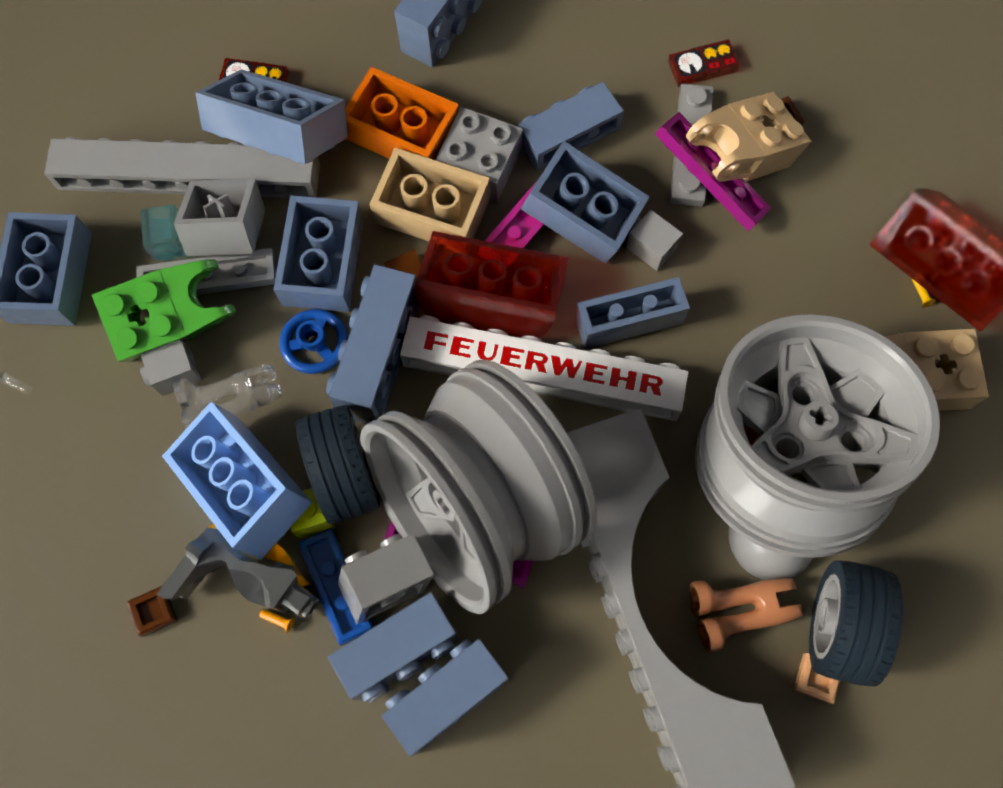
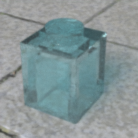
[141,204,186,261]

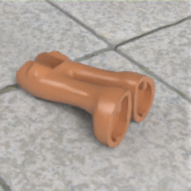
[690,578,803,654]

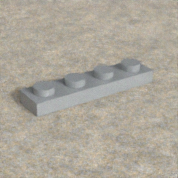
[670,84,713,207]
[136,248,276,295]

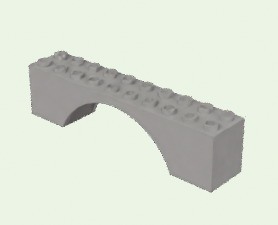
[567,408,796,788]

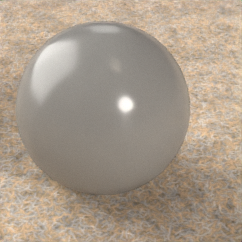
[729,526,814,580]

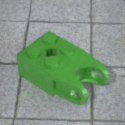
[91,259,236,362]

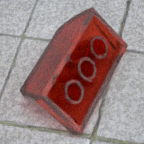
[869,188,1003,332]
[415,231,569,338]

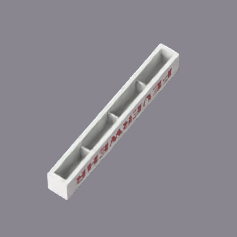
[400,315,689,421]

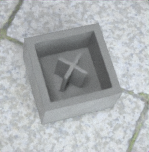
[435,107,522,203]
[174,178,266,256]
[338,533,434,624]

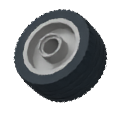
[295,405,380,524]
[809,560,903,687]

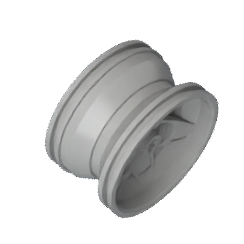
[695,314,940,558]
[360,359,597,614]

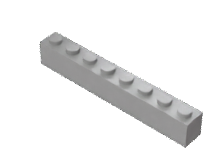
[44,137,320,198]

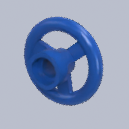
[279,309,348,374]

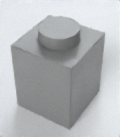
[626,210,683,271]
[140,339,202,396]

